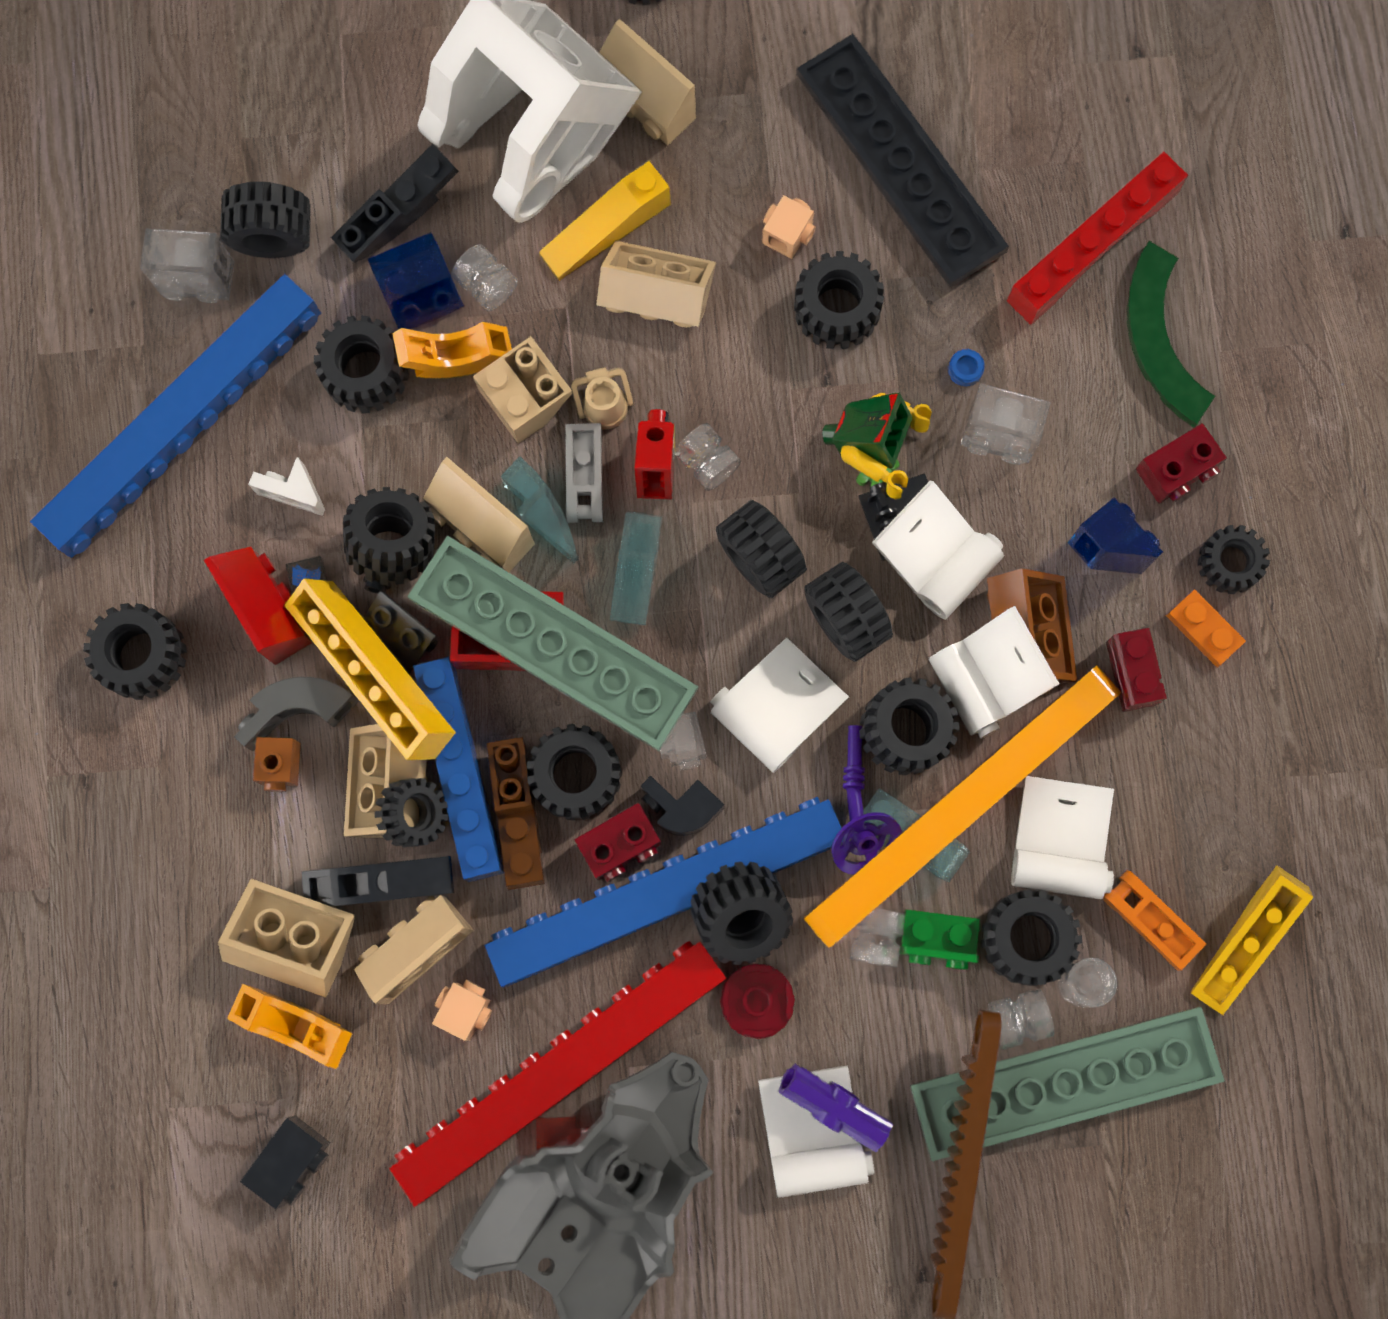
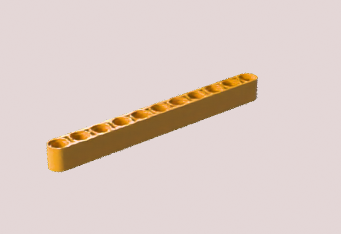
[804,665,1122,948]

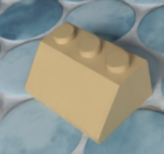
[599,19,696,146]
[596,241,716,327]
[423,457,535,572]
[344,724,427,838]
[218,879,355,998]
[354,895,474,1004]

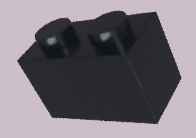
[240,1115,331,1209]

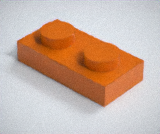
[1166,589,1246,667]

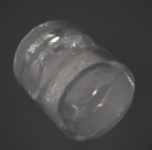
[452,244,518,311]
[674,423,741,491]
[850,908,906,967]
[1058,957,1117,1008]
[988,989,1054,1050]

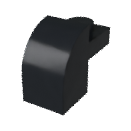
[640,775,725,836]

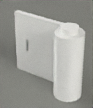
[872,481,1004,620]
[928,606,1059,738]
[710,638,849,773]
[1011,776,1114,899]
[758,1066,874,1198]

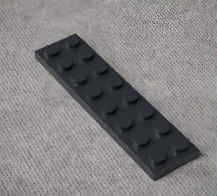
[796,33,1009,288]

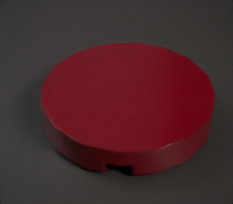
[720,963,795,1039]

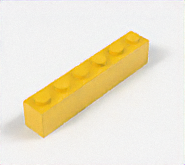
[284,579,456,760]

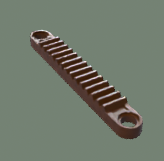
[930,1010,1002,1319]

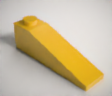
[539,161,671,281]
[1191,866,1313,1015]

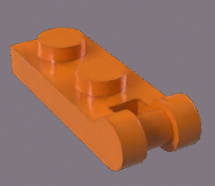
[1103,870,1206,971]

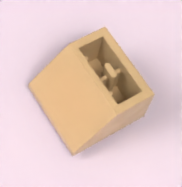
[473,336,572,444]

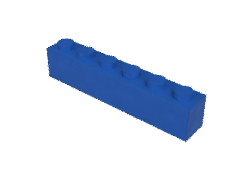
[413,657,504,883]

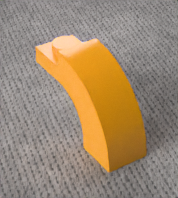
[392,322,512,378]
[227,984,353,1069]

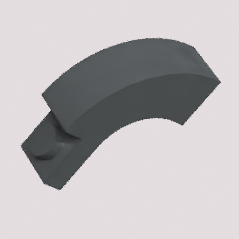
[234,677,359,751]

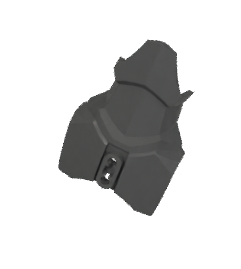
[449,1052,713,1319]

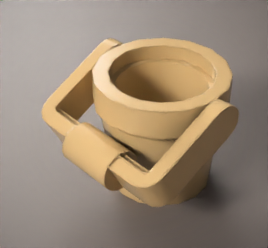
[571,367,634,430]

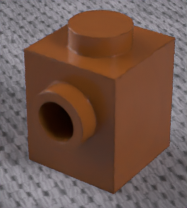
[253,737,301,792]

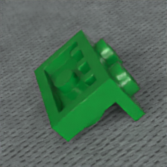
[900,909,980,970]

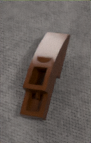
[487,737,545,890]

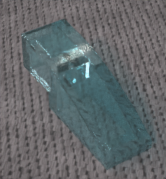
[501,456,578,564]
[610,511,663,625]

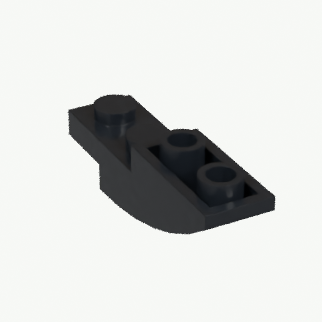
[330,144,459,263]
[301,856,454,906]

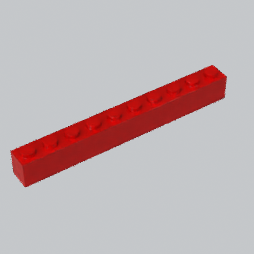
[389,940,726,1207]

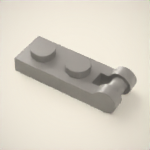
[565,423,603,523]

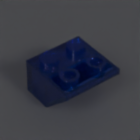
[368,232,464,330]
[1067,497,1163,574]

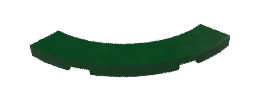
[1126,241,1215,428]

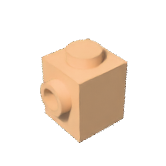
[762,195,816,259]
[432,980,492,1041]

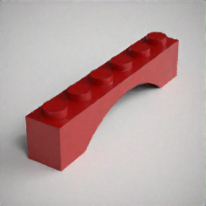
[1007,151,1188,325]

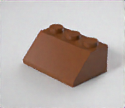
[987,568,1077,684]

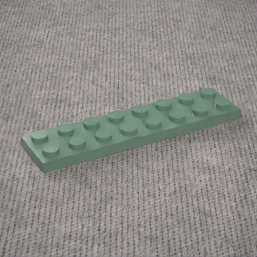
[407,536,698,751]
[910,1007,1225,1161]

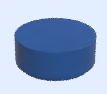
[948,349,985,387]

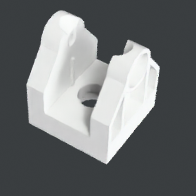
[418,0,642,223]

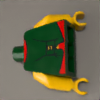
[822,393,932,499]

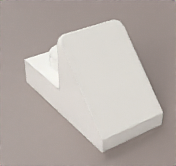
[248,457,325,516]

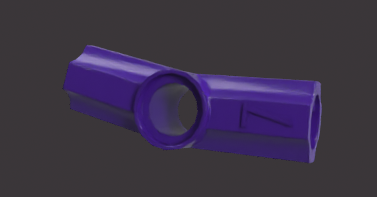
[778,1063,893,1152]

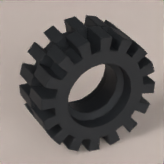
[1197,525,1270,594]
[374,778,448,847]

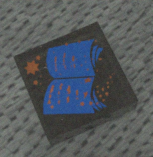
[285,556,328,594]

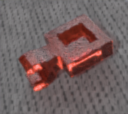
[536,1116,591,1151]

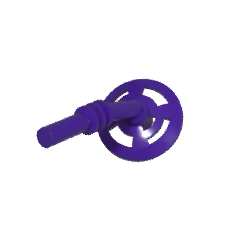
[832,725,902,875]

